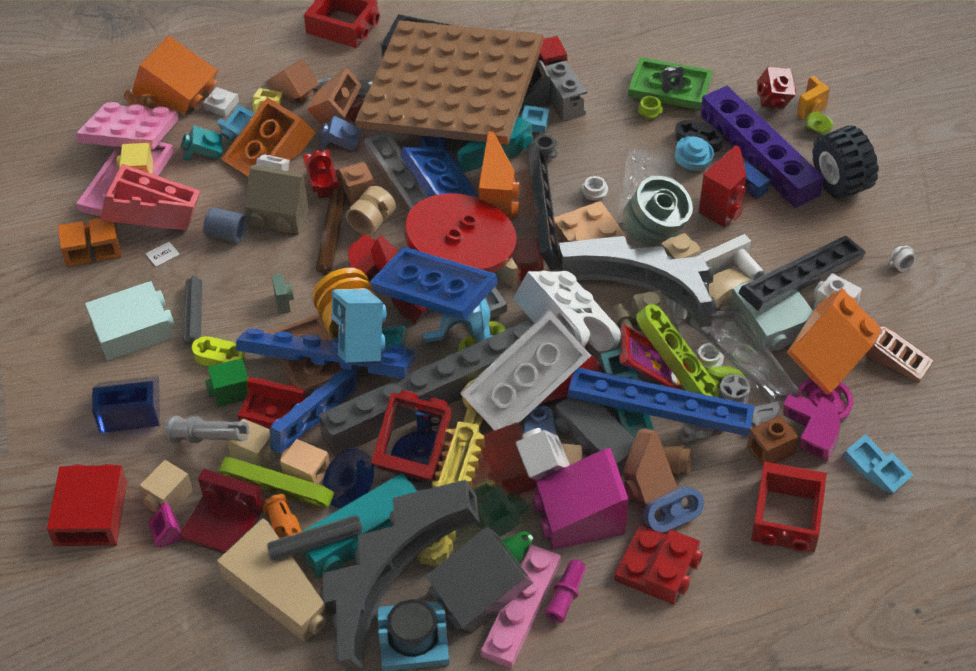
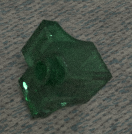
[473,479,529,537]

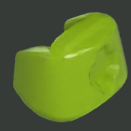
[805,112,833,135]

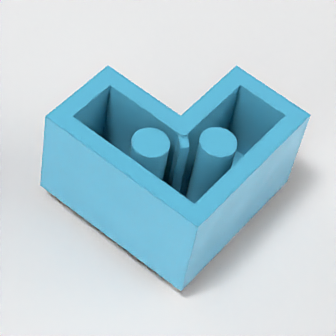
[331,289,386,363]

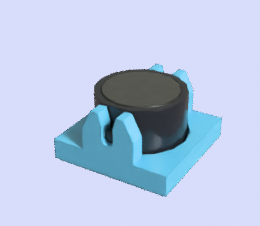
[378,599,449,671]

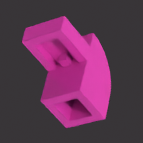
[783,395,840,461]

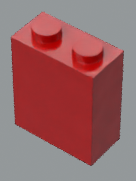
[47,464,127,546]

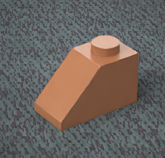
[266,59,319,101]
[307,67,362,125]
[335,162,374,207]
[622,429,678,504]

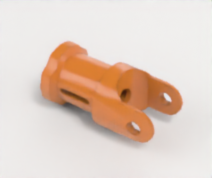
[262,494,302,539]

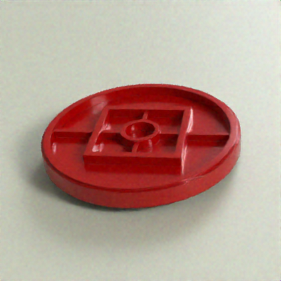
[404,194,516,273]

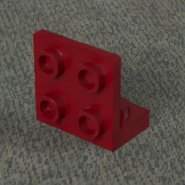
[180,469,264,554]

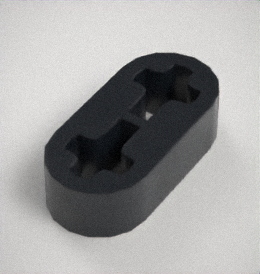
[675,120,723,153]

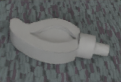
[750,399,779,429]

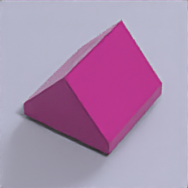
[148,503,182,547]

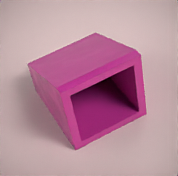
[532,448,628,550]

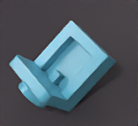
[217,104,255,142]

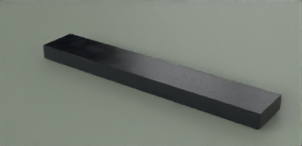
[527,143,561,271]
[738,235,866,311]

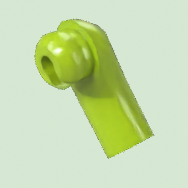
[706,366,749,386]

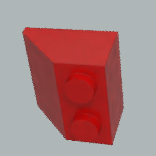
[698,145,746,228]

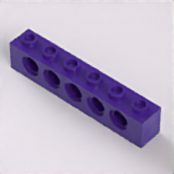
[700,85,824,208]

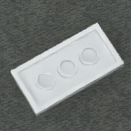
[460,311,591,438]

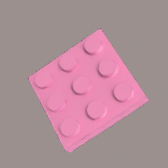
[76,102,178,150]

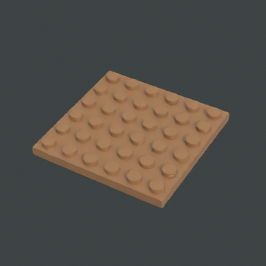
[355,21,544,145]

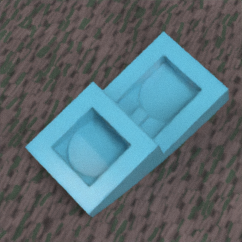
[841,434,913,494]

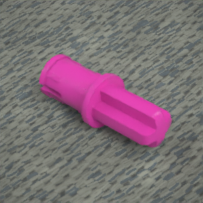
[545,559,587,623]

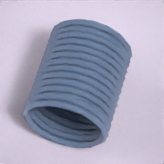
[203,208,247,243]

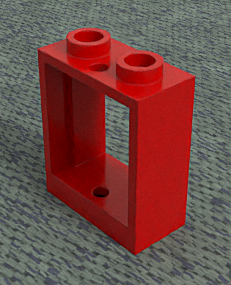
[304,0,380,48]
[371,390,453,484]
[751,461,827,553]

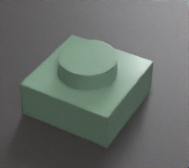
[271,273,294,314]

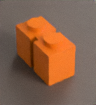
[58,218,122,267]

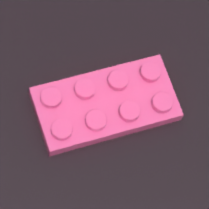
[76,142,174,217]

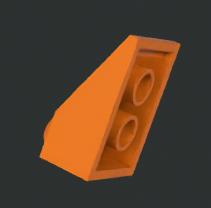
[221,97,316,178]
[479,131,519,223]
[787,288,882,395]

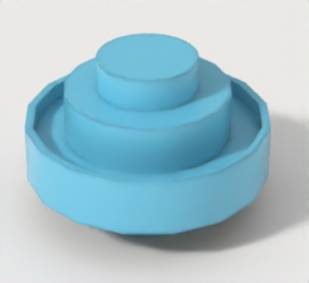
[674,136,714,171]

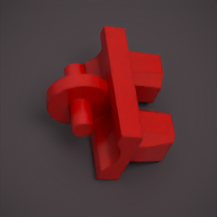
[303,150,339,198]

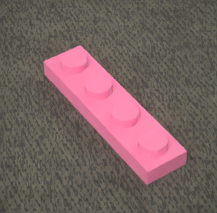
[481,545,561,669]

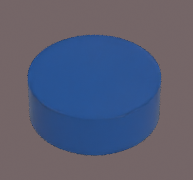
[420,136,446,149]

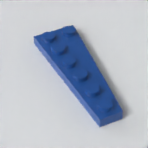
[236,329,415,379]

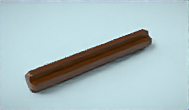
[316,189,346,275]

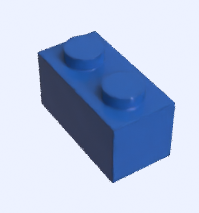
[744,162,770,199]

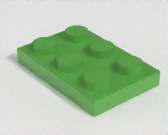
[628,57,713,110]

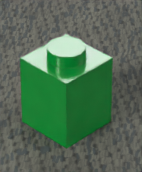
[205,358,248,407]

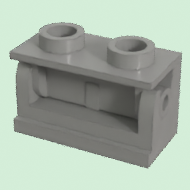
[545,61,587,121]

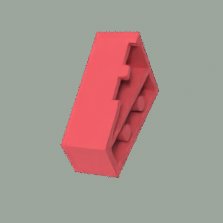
[100,164,200,231]

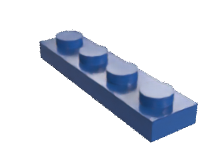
[270,368,358,454]

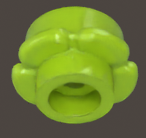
[638,96,663,119]

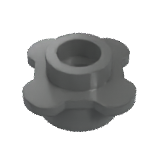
[660,66,685,93]
[532,135,558,159]

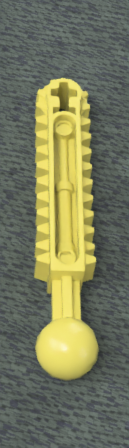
[417,380,485,567]

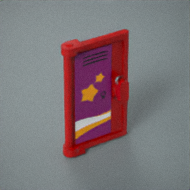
[619,324,690,391]

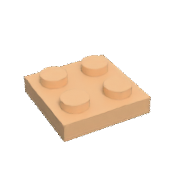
[554,201,626,242]

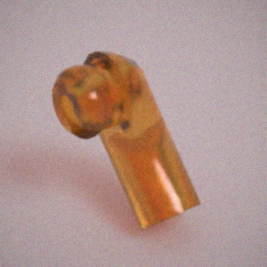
[124,89,160,109]

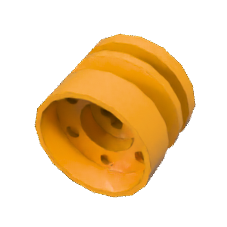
[312,268,383,339]

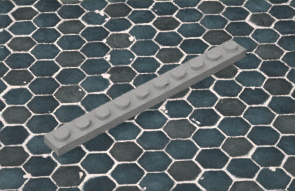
[364,131,507,318]

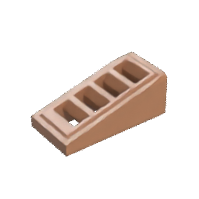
[866,326,933,383]

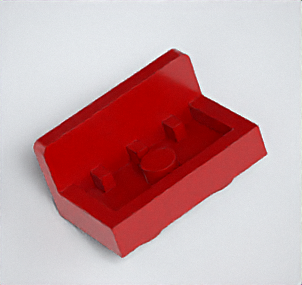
[237,377,306,429]

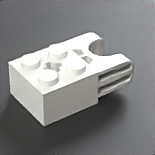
[513,271,621,351]

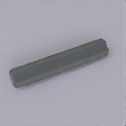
[183,276,202,347]
[267,515,362,561]

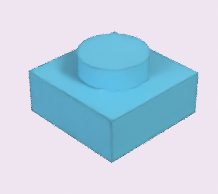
[521,105,550,133]

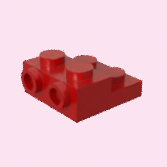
[614,525,703,605]

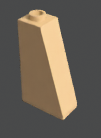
[217,518,328,642]

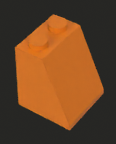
[131,35,218,114]

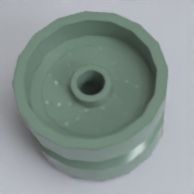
[623,175,693,247]

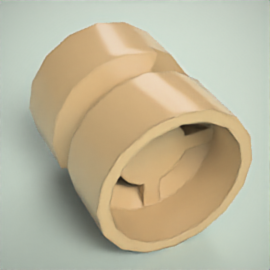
[346,186,396,237]

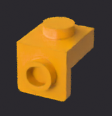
[797,76,830,120]

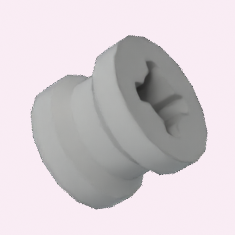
[718,374,750,404]

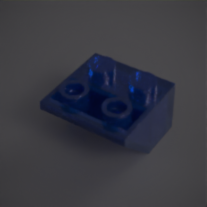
[92,376,160,433]

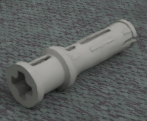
[164,416,249,443]

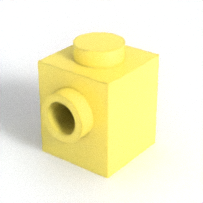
[117,143,153,174]

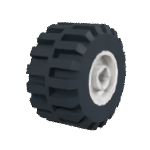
[812,125,879,199]

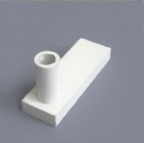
[695,234,765,280]

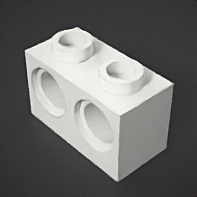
[516,428,570,480]

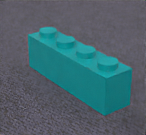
[299,473,418,579]

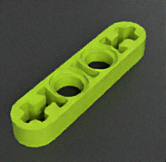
[636,304,719,398]
[218,457,334,509]

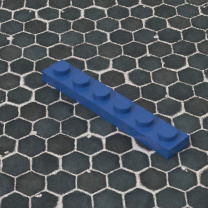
[568,368,755,436]

